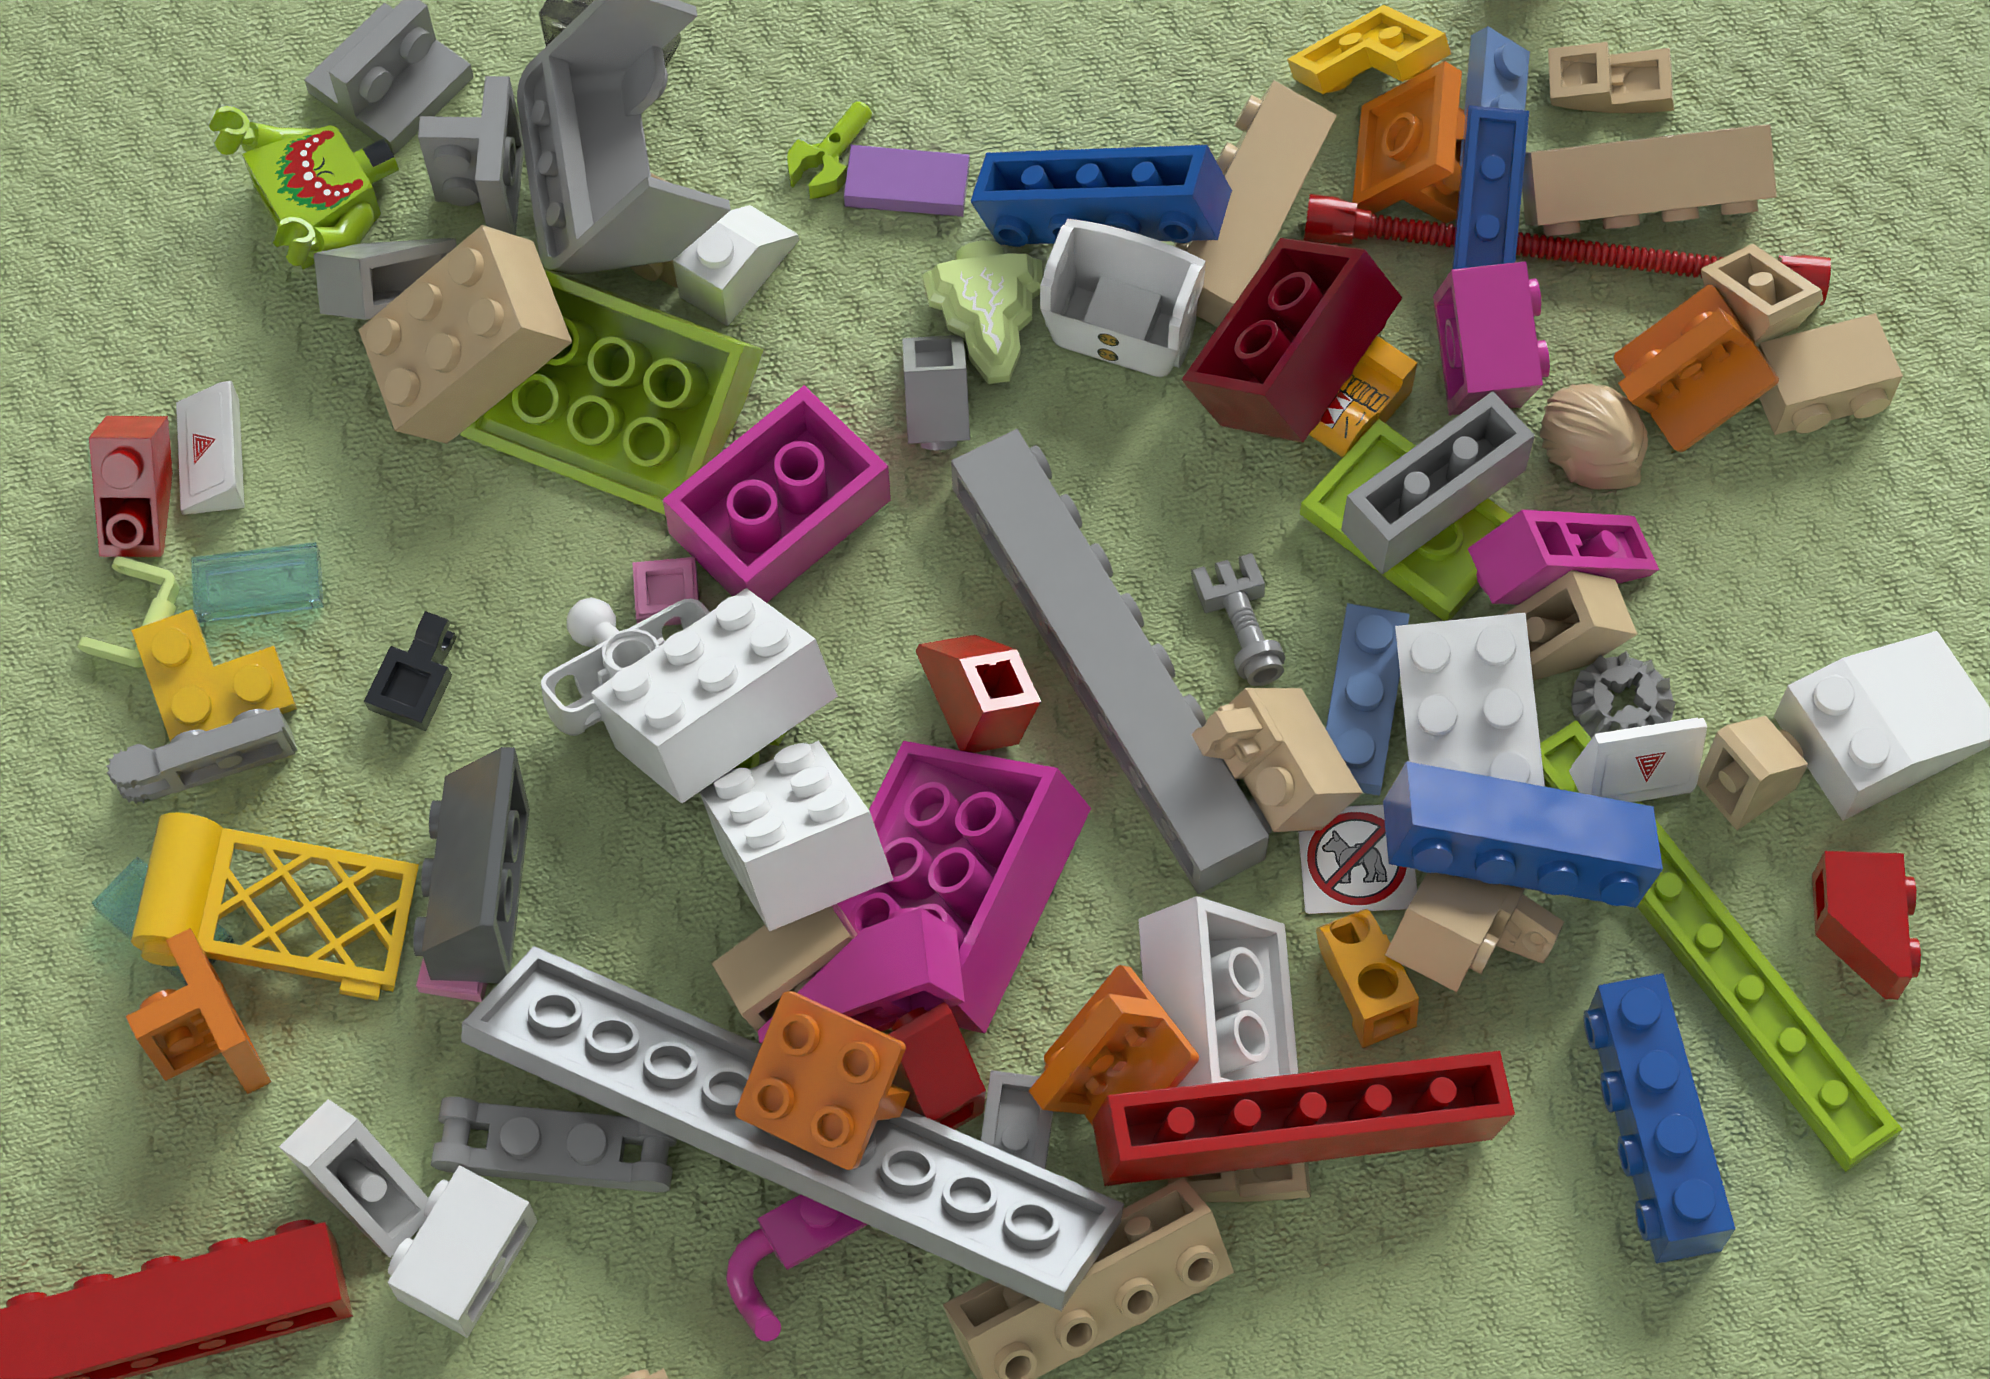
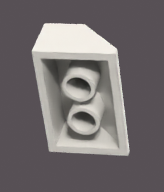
[1139,896,1298,1087]

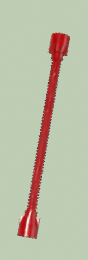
[1304,194,1831,306]

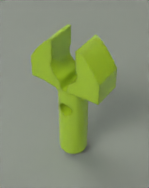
[787,101,872,199]

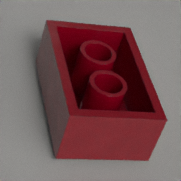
[1181,238,1402,443]

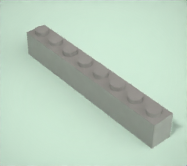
[951,429,1272,894]

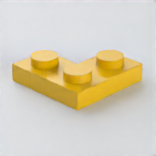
[1287,5,1451,94]
[131,609,297,742]

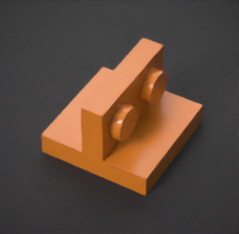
[1352,61,1466,224]
[125,928,271,1095]

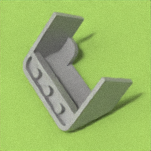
[517,0,731,275]

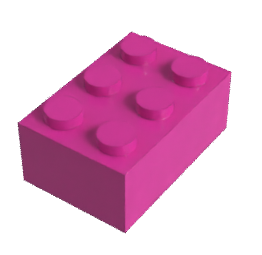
[662,385,891,603]

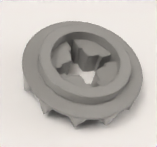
[1571,651,1676,739]

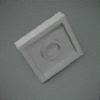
[304,0,474,155]
[418,76,524,235]

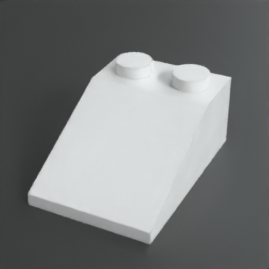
[1774,631,1990,821]

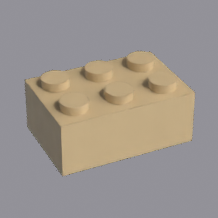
[358,225,572,444]

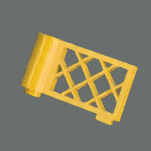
[131,812,419,1001]

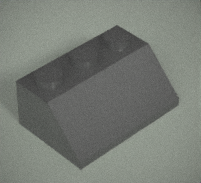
[413,747,530,983]

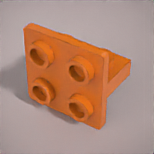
[1614,284,1779,452]
[1028,965,1199,1126]
[735,991,910,1170]

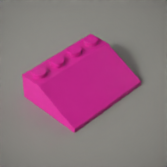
[837,741,1091,1034]

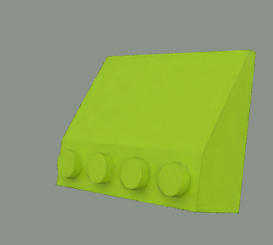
[460,266,764,515]

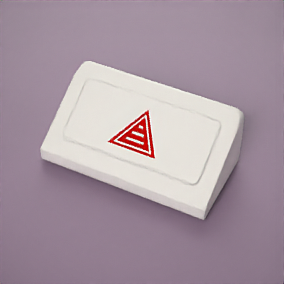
[176,381,245,515]
[1569,718,1707,803]

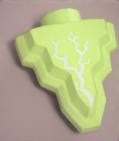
[922,240,1043,384]

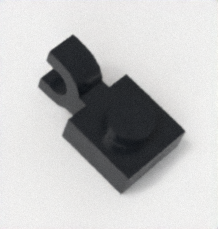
[364,611,457,731]

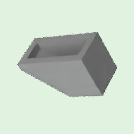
[314,238,456,320]
[902,335,970,450]

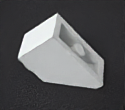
[673,205,799,327]
[279,1099,428,1257]

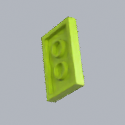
[1299,419,1512,621]

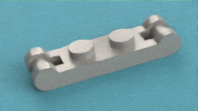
[431,1097,677,1192]

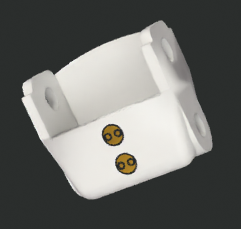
[1040,219,1205,377]

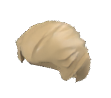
[1540,383,1648,489]

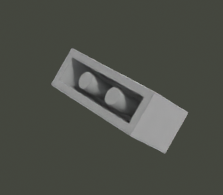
[1341,391,1535,574]

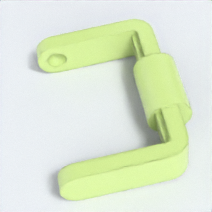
[77,557,180,668]

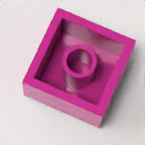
[1433,261,1550,416]

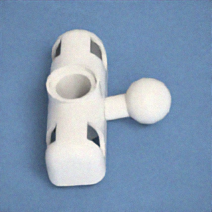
[541,597,710,736]

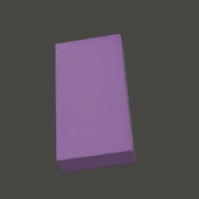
[844,145,970,217]

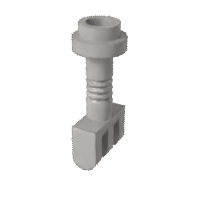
[1191,553,1285,686]

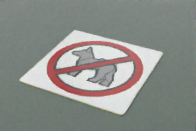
[1298,805,1417,914]

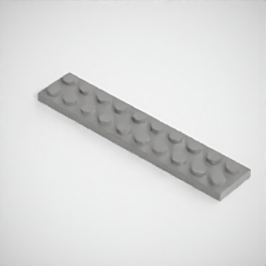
[461,946,1124,1311]

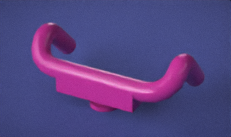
[726,1194,868,1342]

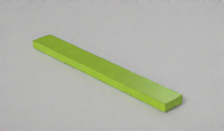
[1540,720,1903,1172]

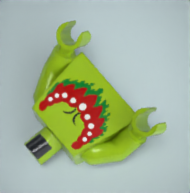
[209,106,399,270]

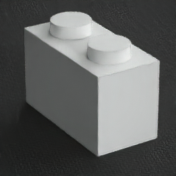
[387,1165,537,1338]

